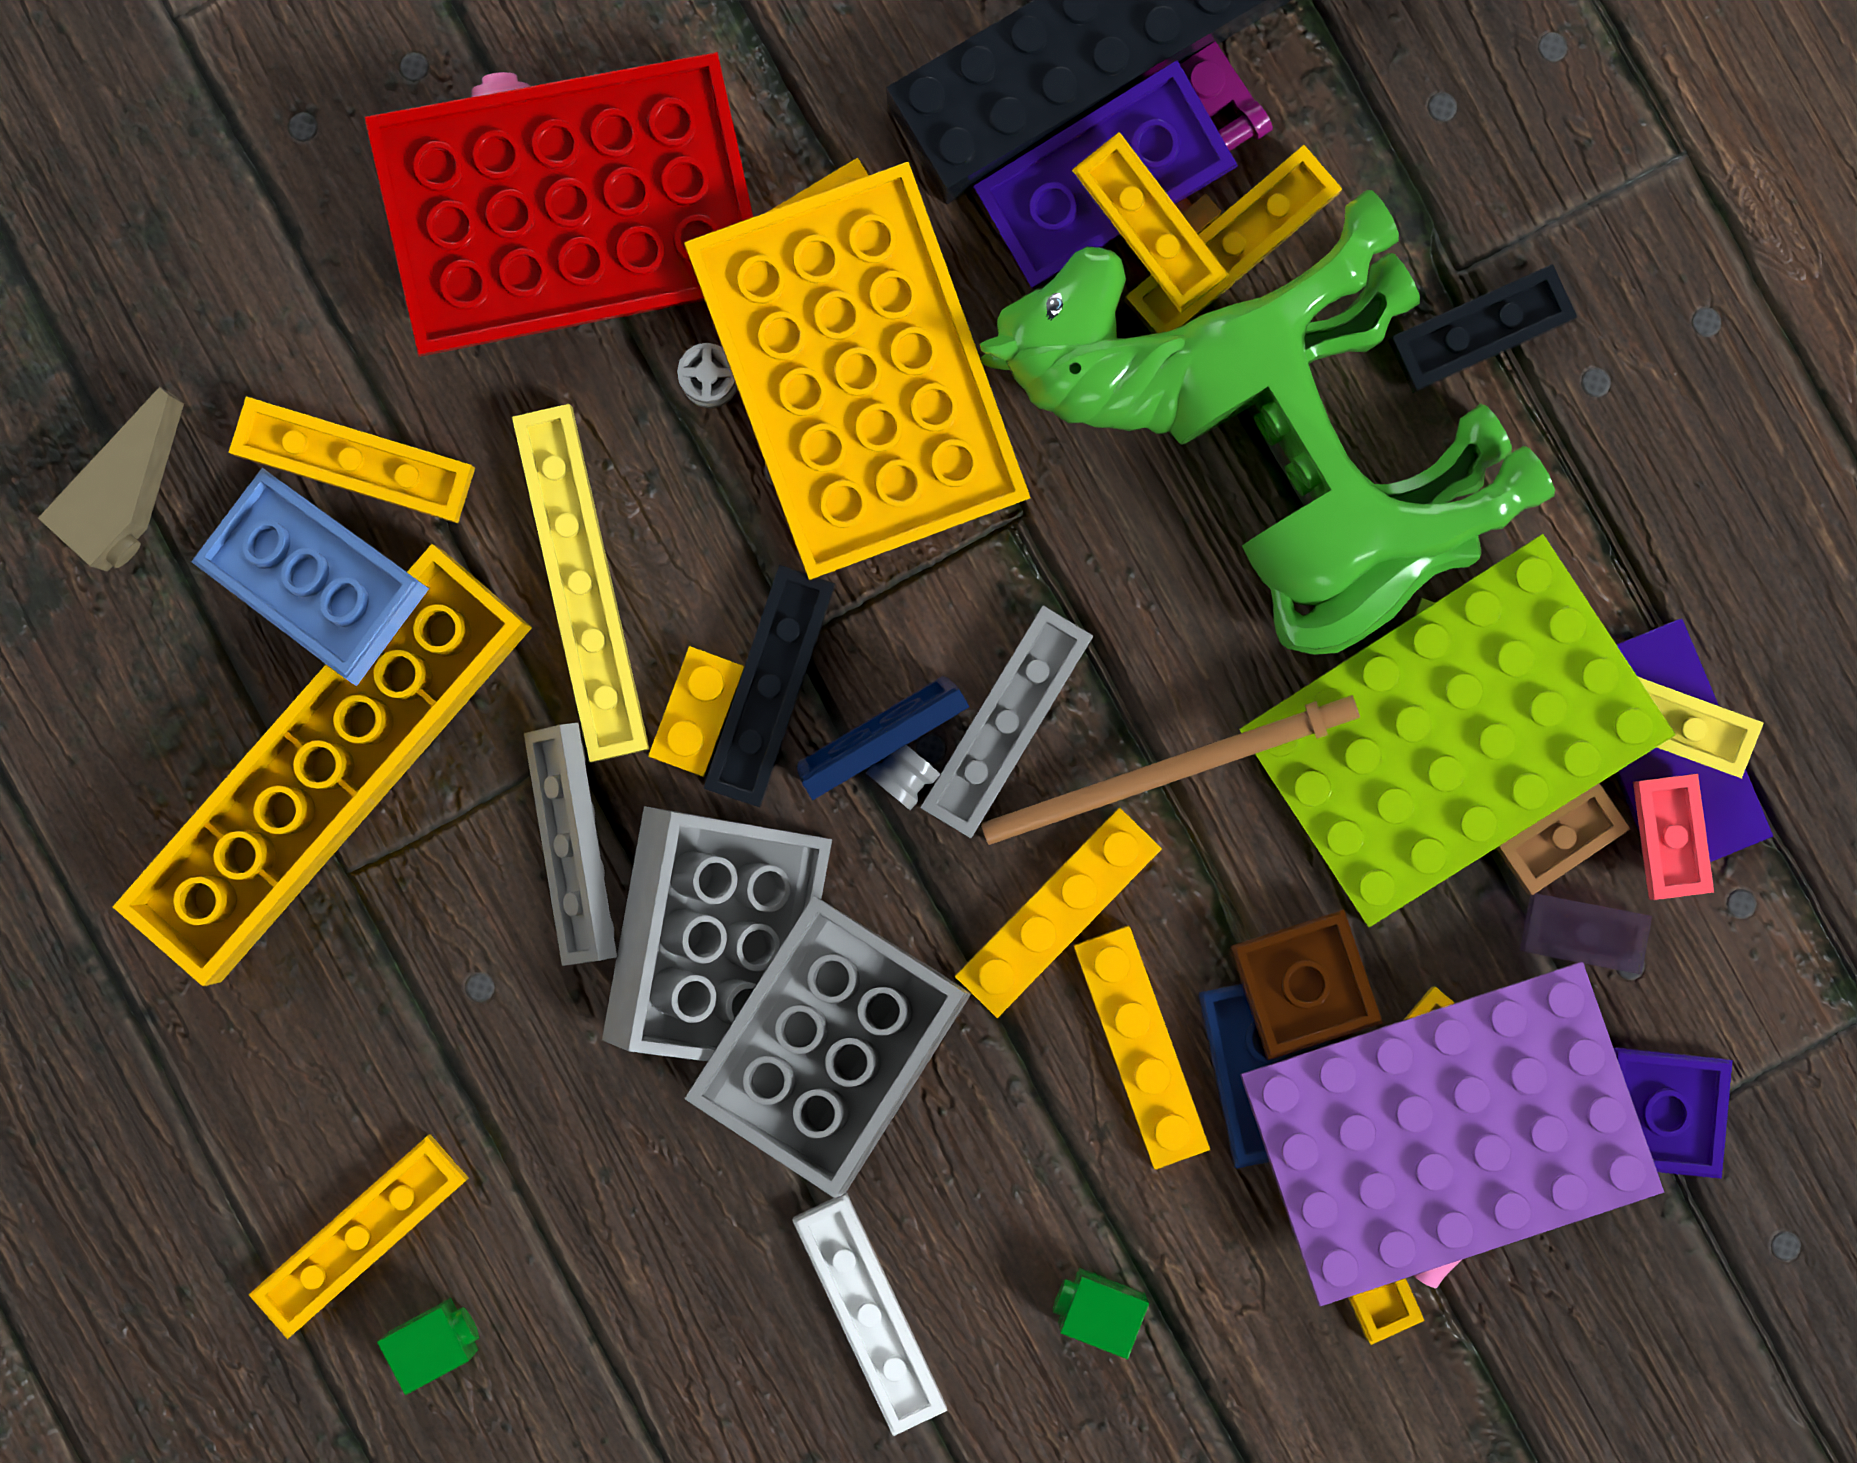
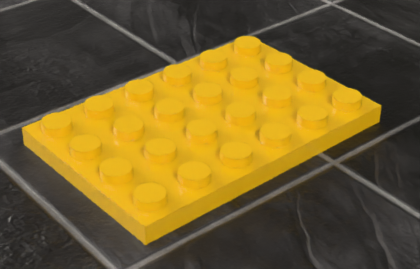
[684,162,1030,580]

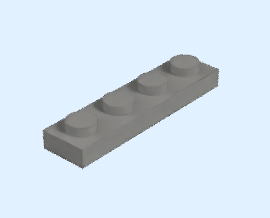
[921,606,1093,838]
[524,723,617,966]

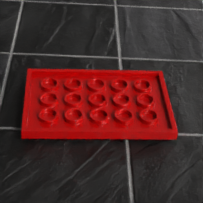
[365,52,753,357]

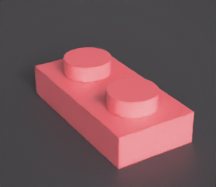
[1633,774,1714,900]

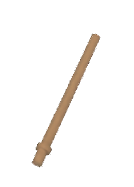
[981,695,1360,845]

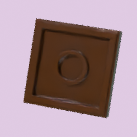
[1229,909,1383,1060]

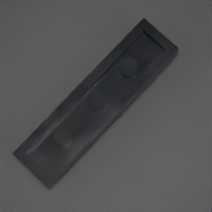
[703,565,836,808]

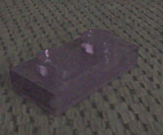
[1520,893,1652,974]

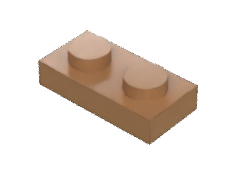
[1496,783,1630,895]

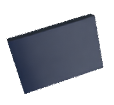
[796,676,970,801]
[1197,984,1331,1169]

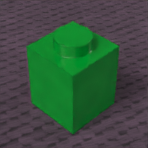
[1052,1268,1149,1360]
[377,1298,479,1395]

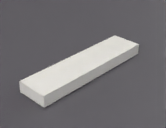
[792,1192,947,1436]

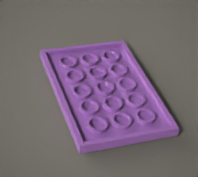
[1240,962,1664,1306]

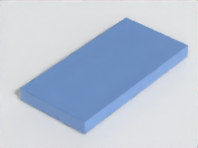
[191,468,429,686]

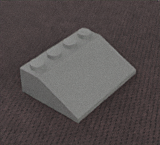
[602,806,832,1061]
[685,896,972,1198]

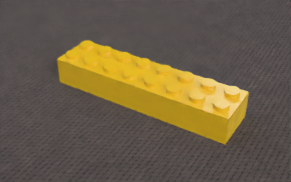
[113,544,532,986]

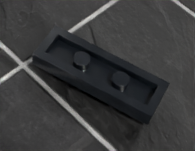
[1388,264,1577,393]

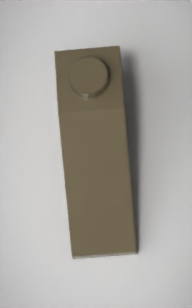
[38,387,184,572]

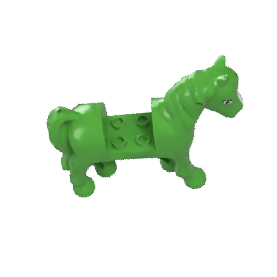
[980,190,1555,655]

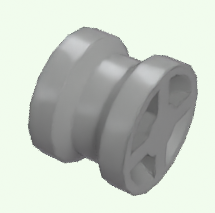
[677,343,737,409]
[866,745,941,810]

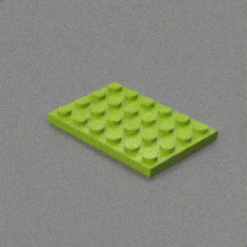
[1239,534,1676,927]

